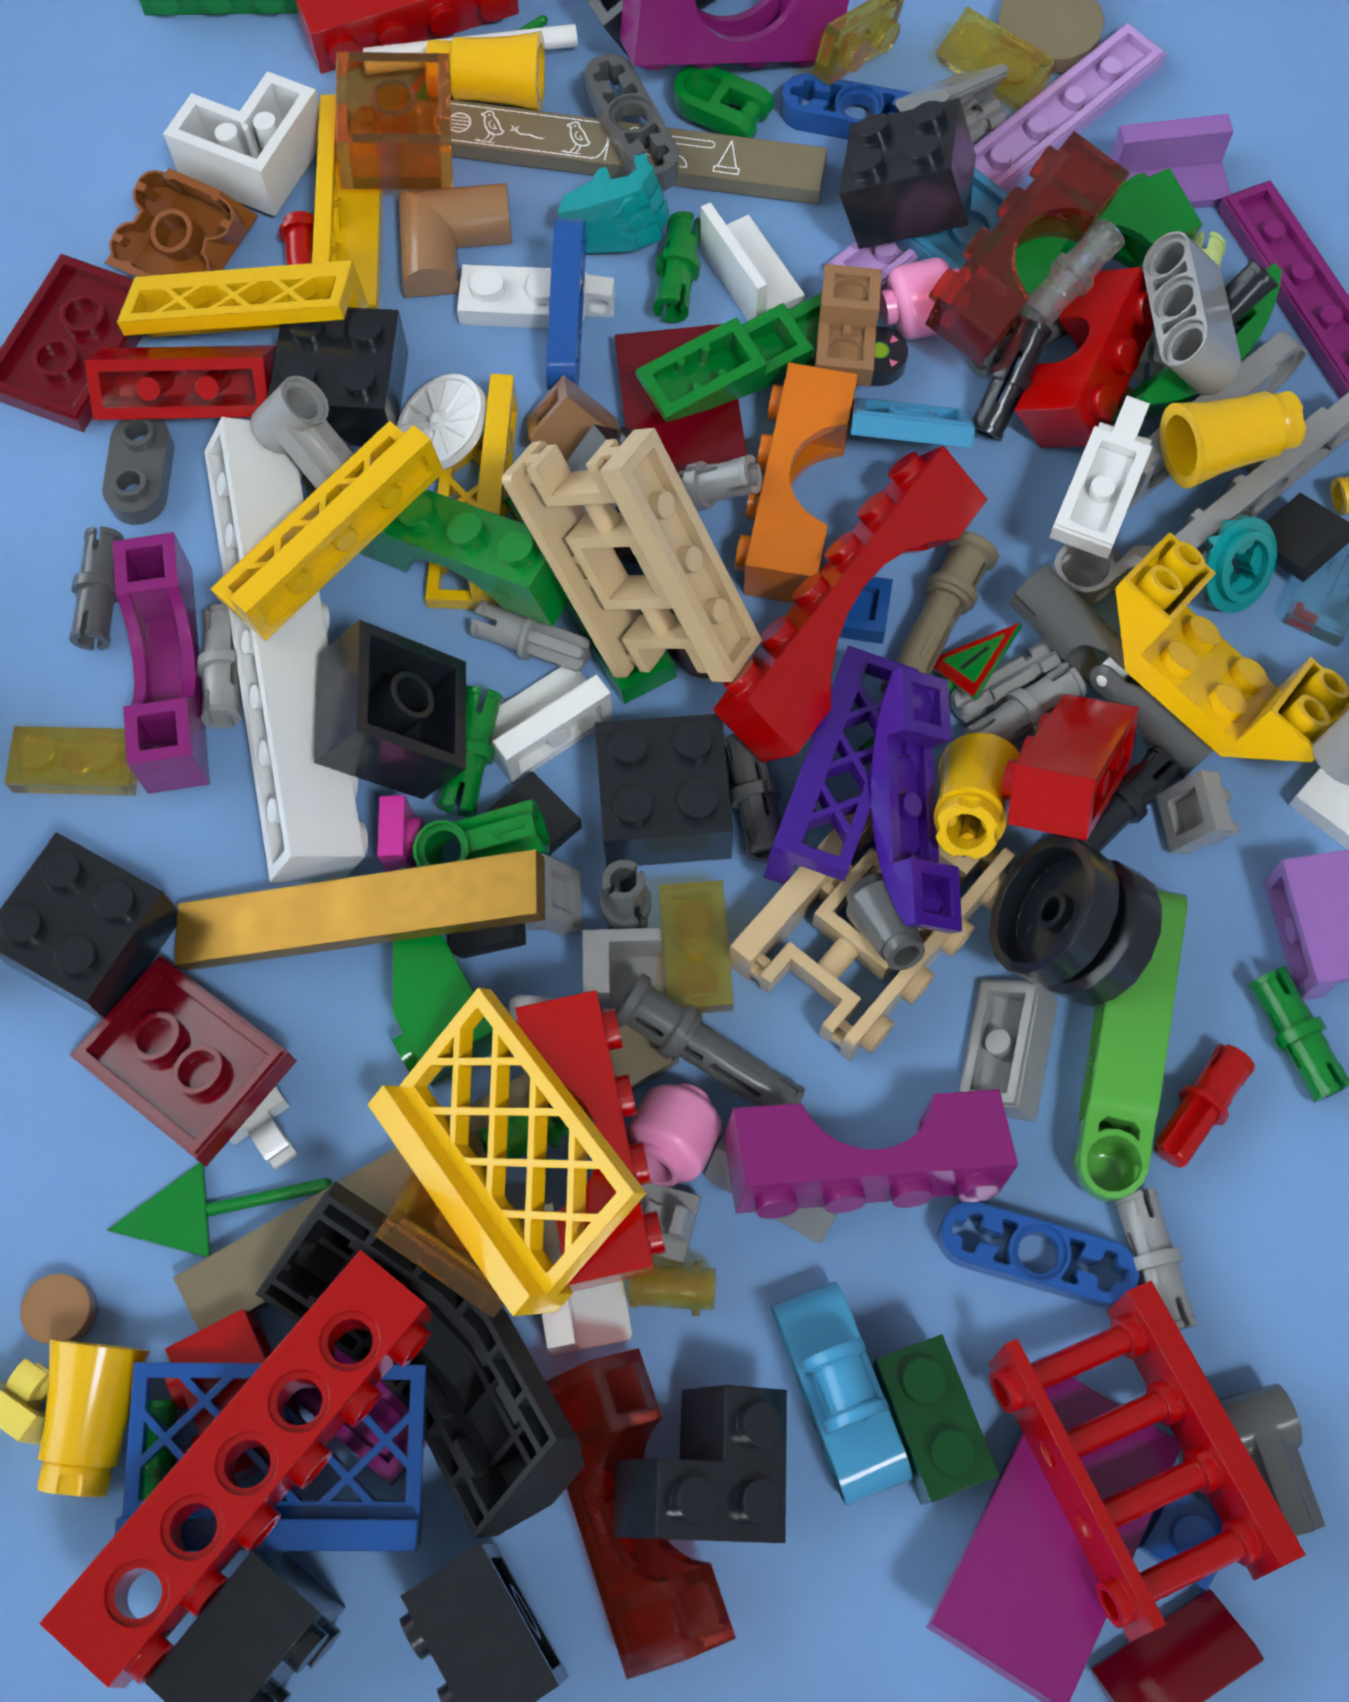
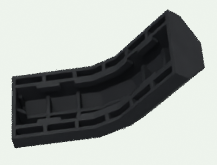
[255,1181,585,1538]

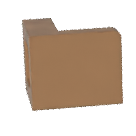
[526,375,619,462]

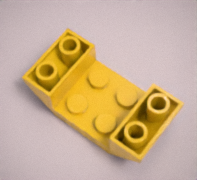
[1115,532,1349,762]

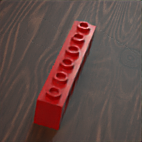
[39,1250,432,1688]

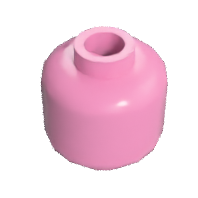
[880,257,967,341]
[626,1083,722,1187]

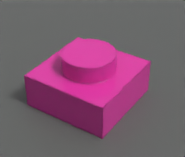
[377,795,425,872]

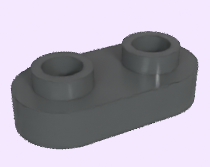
[102,419,174,525]

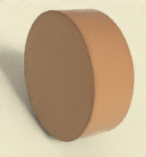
[20,1274,97,1345]

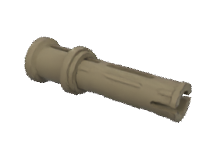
[880,531,999,695]

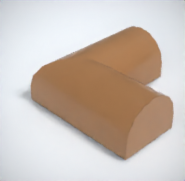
[398,183,512,298]

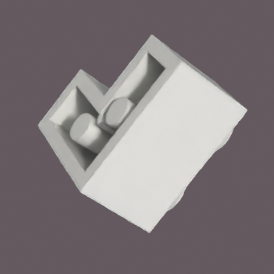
[163,71,319,216]

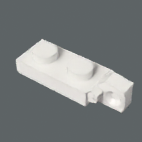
[457,264,616,329]
[1049,396,1153,559]

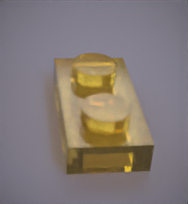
[812,0,904,85]
[936,6,1057,110]
[5,726,138,796]
[659,880,734,1014]

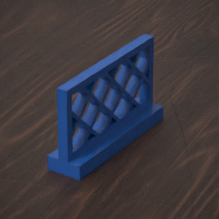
[114,1362,427,1551]

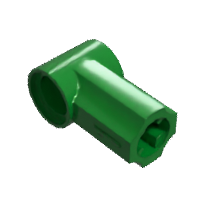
[413,799,550,867]

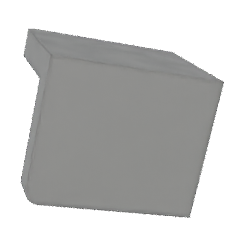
[582,928,664,1010]

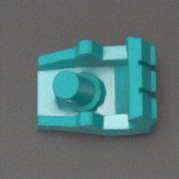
[558,153,670,254]

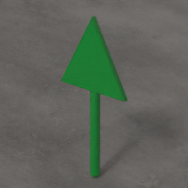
[107,1163,333,1258]

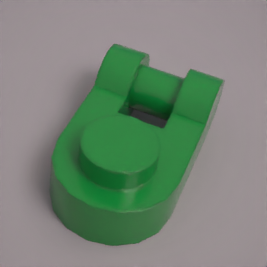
[674,65,775,138]

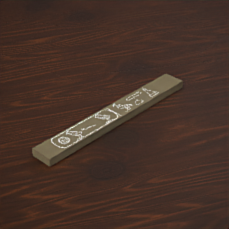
[390,93,827,205]

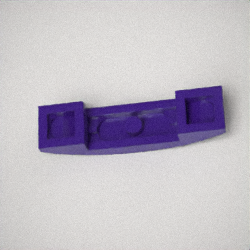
[871,667,962,934]

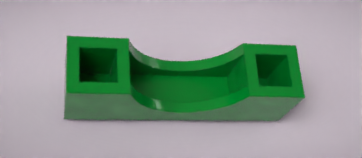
[963,168,1203,334]
[360,489,569,627]

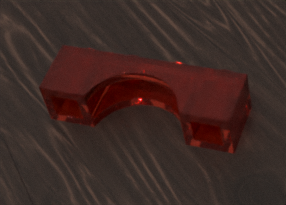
[925,131,1130,366]
[546,1348,736,1680]

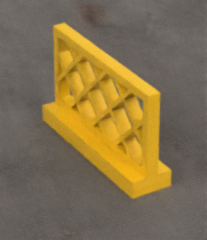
[367,988,646,1316]

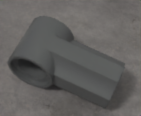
[1219,1383,1326,1536]

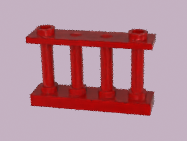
[988,1281,1306,1642]

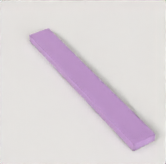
[827,23,1167,291]

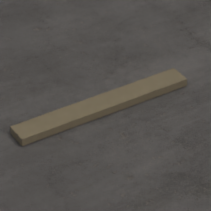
[173,1025,679,1331]

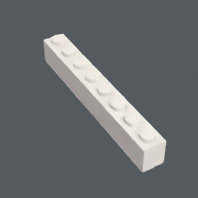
[204,417,368,882]

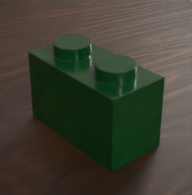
[872,1334,1000,1505]

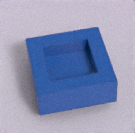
[839,577,893,644]
[1137,1494,1222,1591]

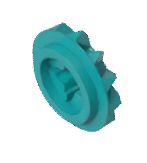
[1202,514,1277,613]

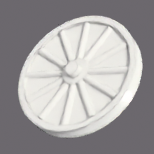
[397,374,487,470]

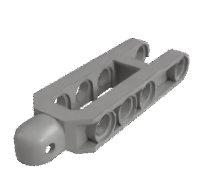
[1052,331,1349,606]

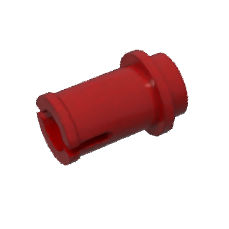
[278,211,314,265]

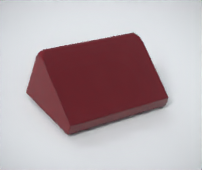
[1089,1588,1264,1702]

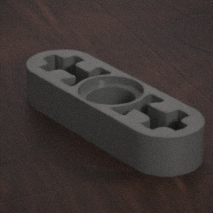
[585,54,679,191]

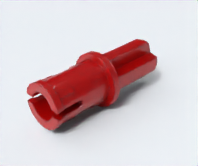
[1154,1044,1255,1168]

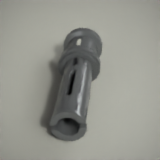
[616,973,806,1106]

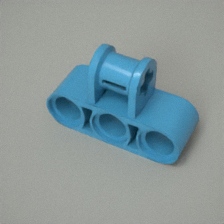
[771,1281,913,1506]

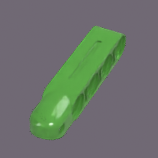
[1074,888,1188,1202]

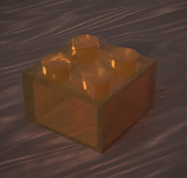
[336,52,453,190]

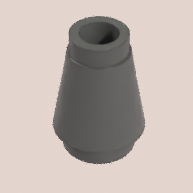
[846,873,925,970]

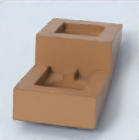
[814,264,882,387]

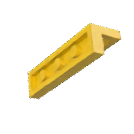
[312,94,385,309]
[117,260,369,337]
[425,374,519,610]
[210,421,444,641]

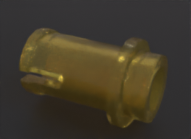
[629,1260,716,1317]

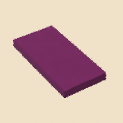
[926,1378,1181,1702]

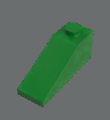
[391,867,493,1086]

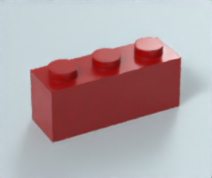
[84,345,276,420]
[1001,694,1139,841]

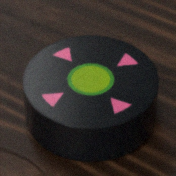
[871,326,908,386]

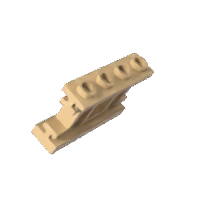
[502,428,762,682]
[729,808,1016,1061]

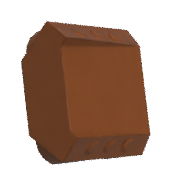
[104,168,258,278]

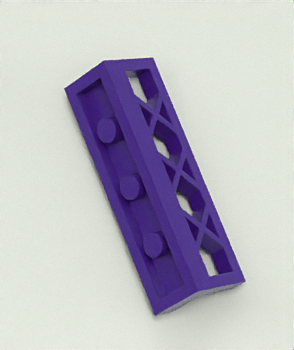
[763,645,919,884]

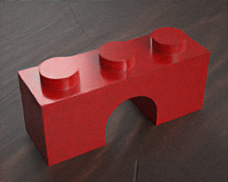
[1014,267,1154,448]

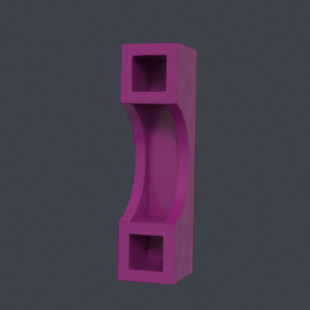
[619,0,849,70]
[112,532,210,794]
[723,1089,1018,1219]

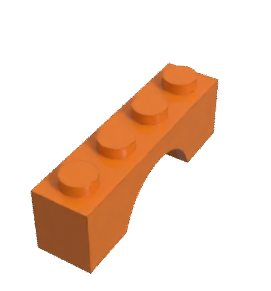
[735,363,858,603]

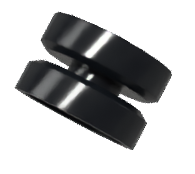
[989,836,1162,1006]

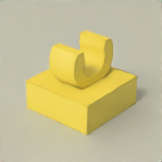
[0,1358,49,1445]

